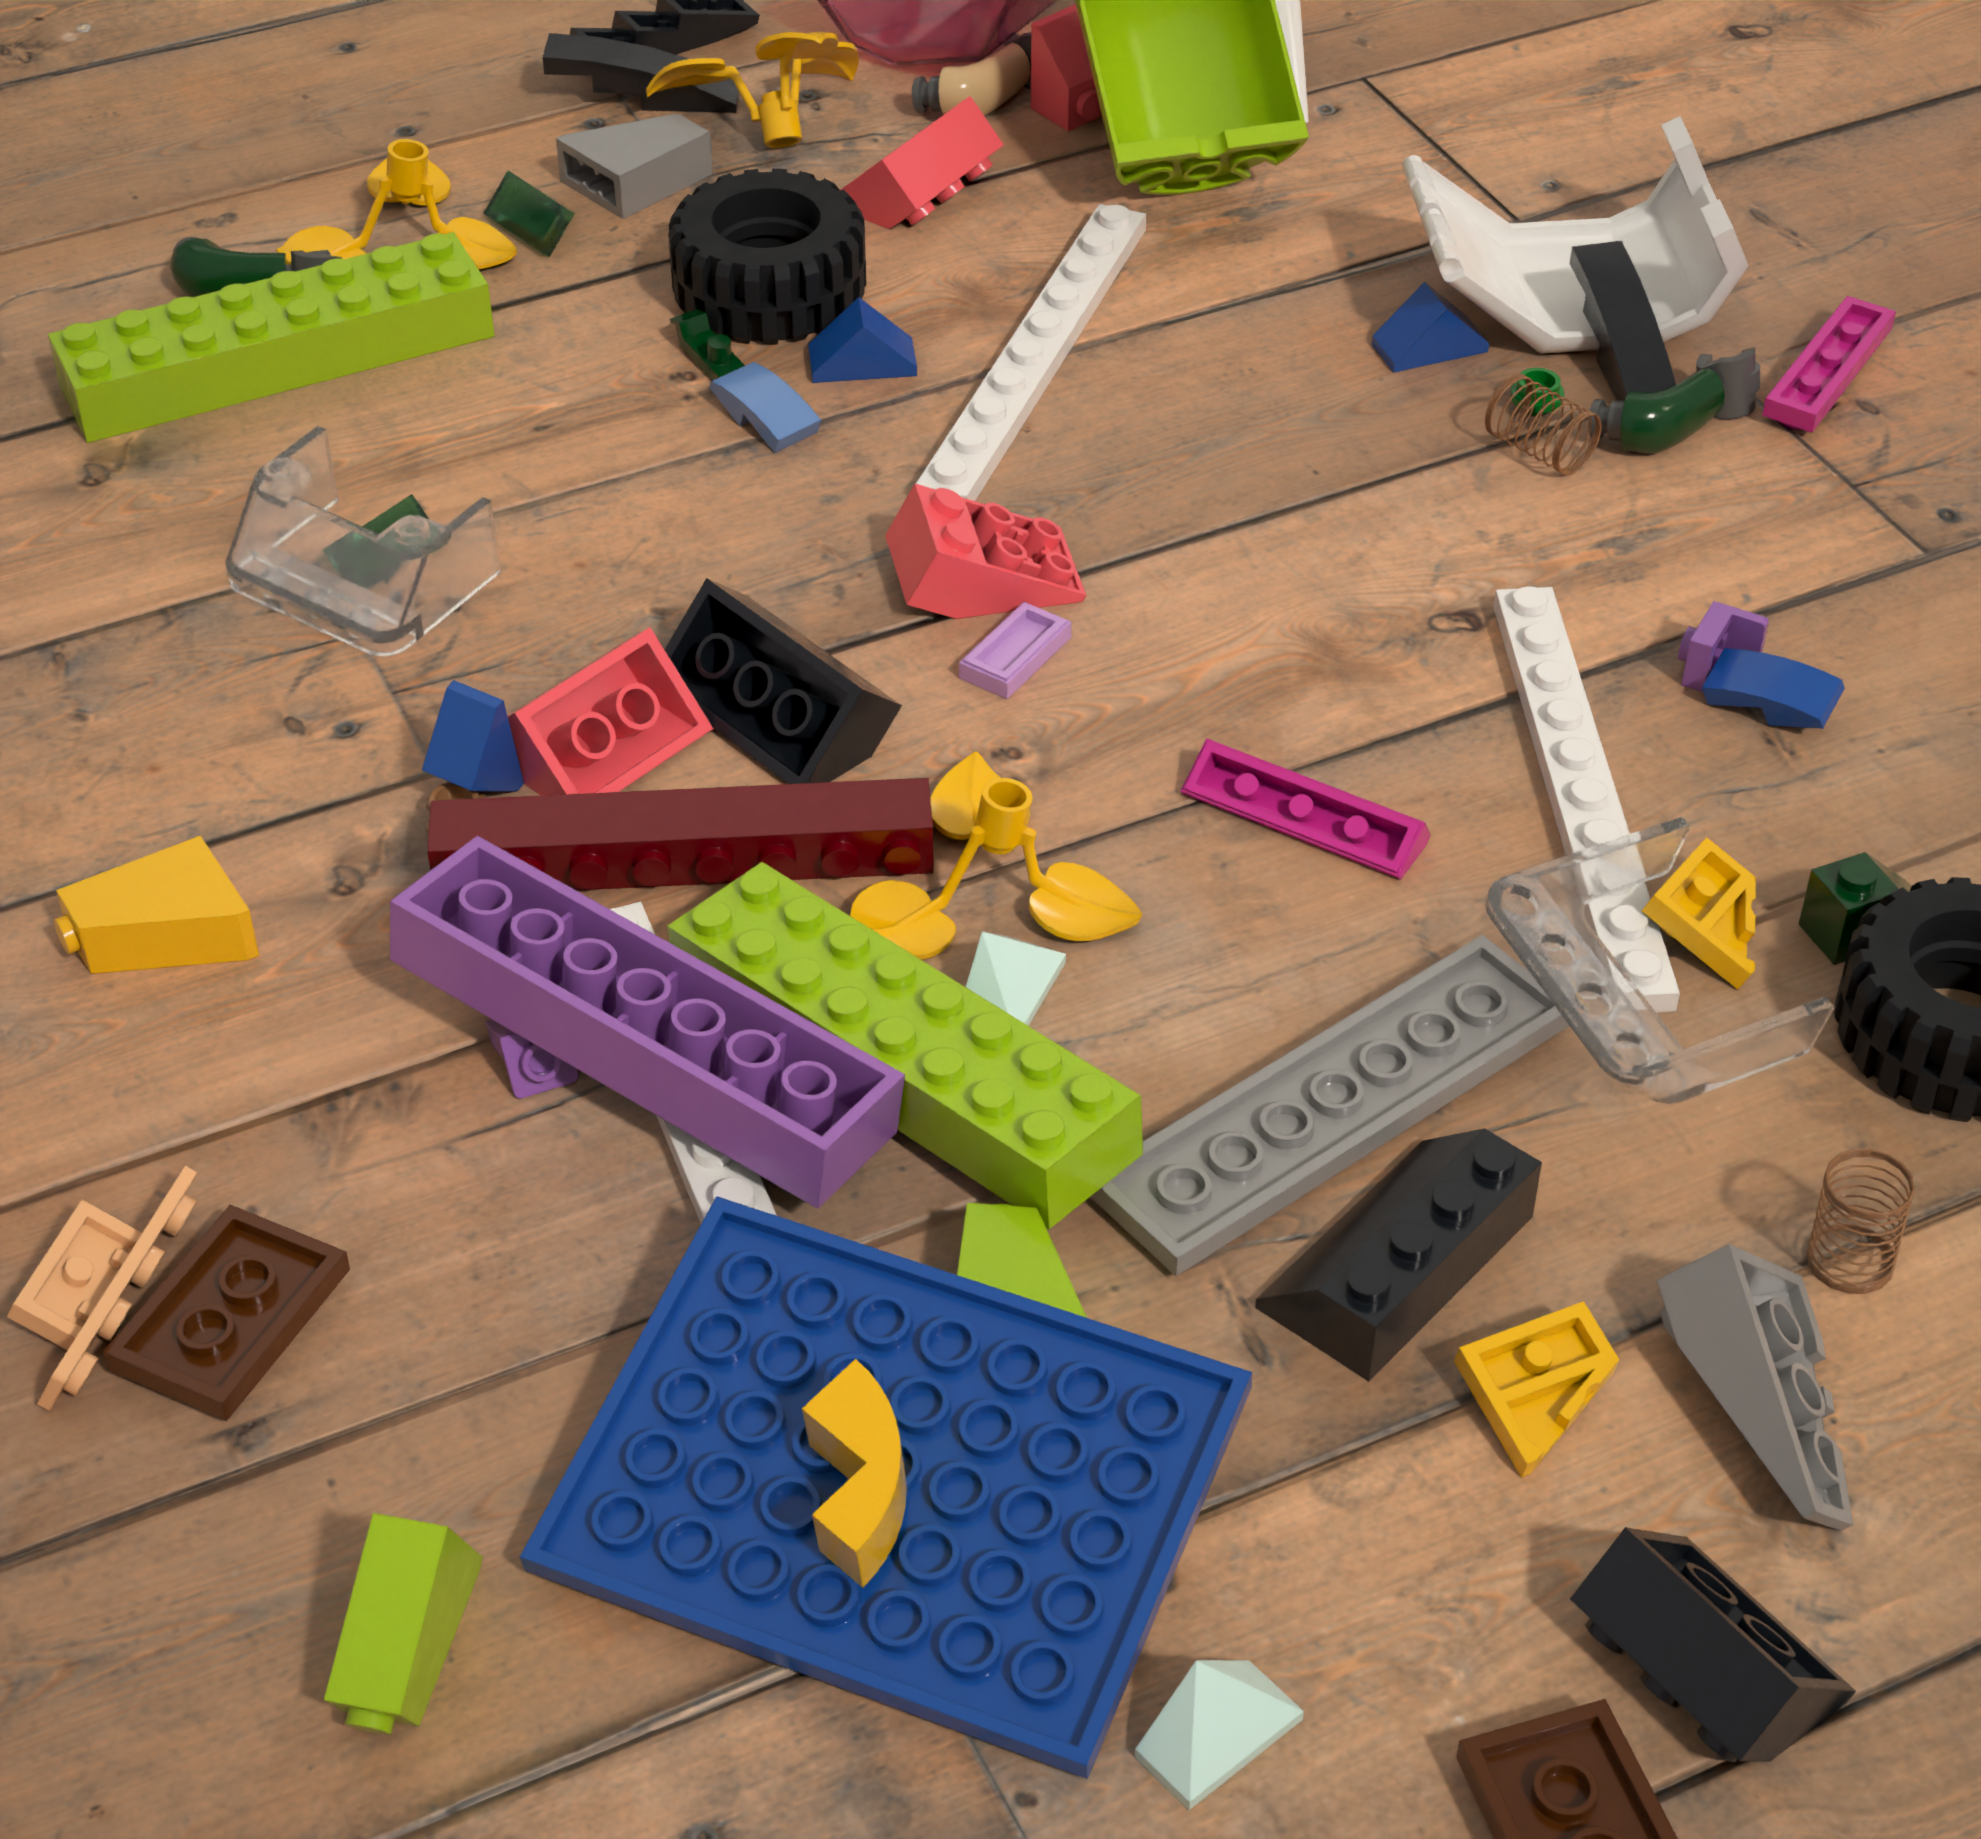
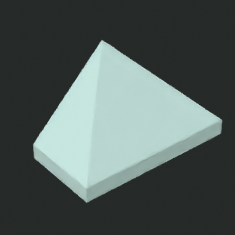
[966,932,1066,1026]
[1135,1660,1304,1810]

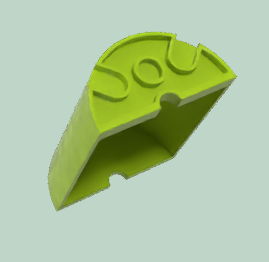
[1075,0,1309,195]

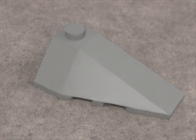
[1657,1244,1853,1531]

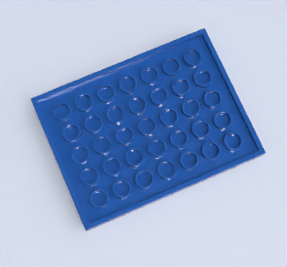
[520,1196,1252,1779]

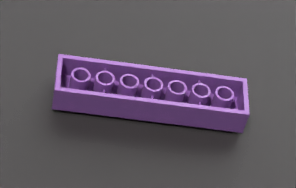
[390,835,905,1209]

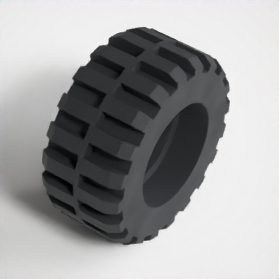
[668,168,867,344]
[1834,877,1981,1122]

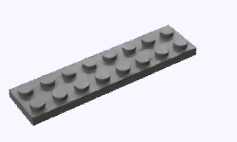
[1091,935,1575,1276]

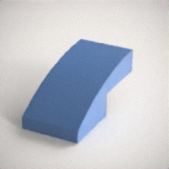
[709,362,821,453]

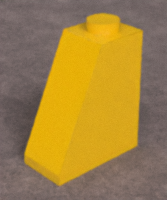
[53,835,259,974]

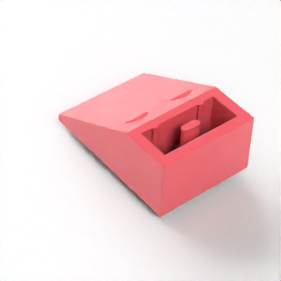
[885,483,1086,619]

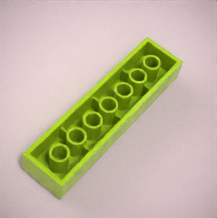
[47,232,495,443]
[667,862,1143,1229]

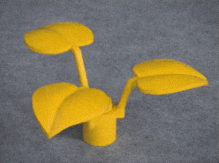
[646,32,859,148]
[276,139,517,269]
[850,751,1143,960]

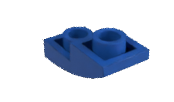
[1702,648,1845,729]

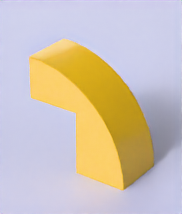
[802,1359,907,1588]

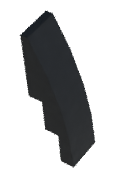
[569,0,760,55]
[542,33,740,113]
[1569,241,1676,401]

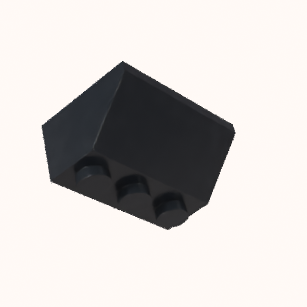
[1570,1527,1856,1762]

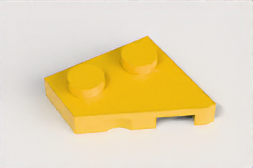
[1641,837,1756,990]
[1454,1301,1620,1478]

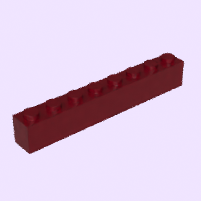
[427,778,934,891]

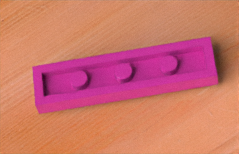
[1762,296,1896,433]

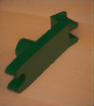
[670,309,745,380]

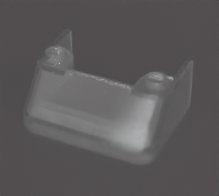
[225,426,501,656]

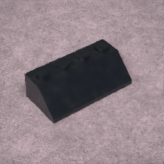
[665,578,902,784]
[1255,1128,1542,1382]

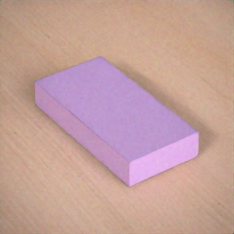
[959,602,1072,699]

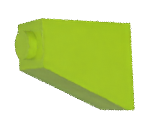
[957,1203,1087,1318]
[324,1513,483,1735]

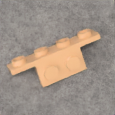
[7,1166,198,1411]

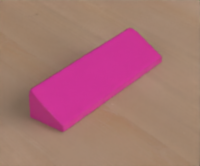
[1180,738,1431,880]

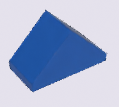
[1372,282,1489,373]
[808,297,917,383]
[422,680,524,791]

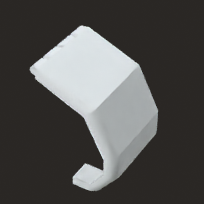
[1402,116,1749,353]

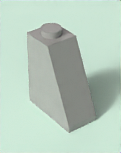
[556,113,713,219]

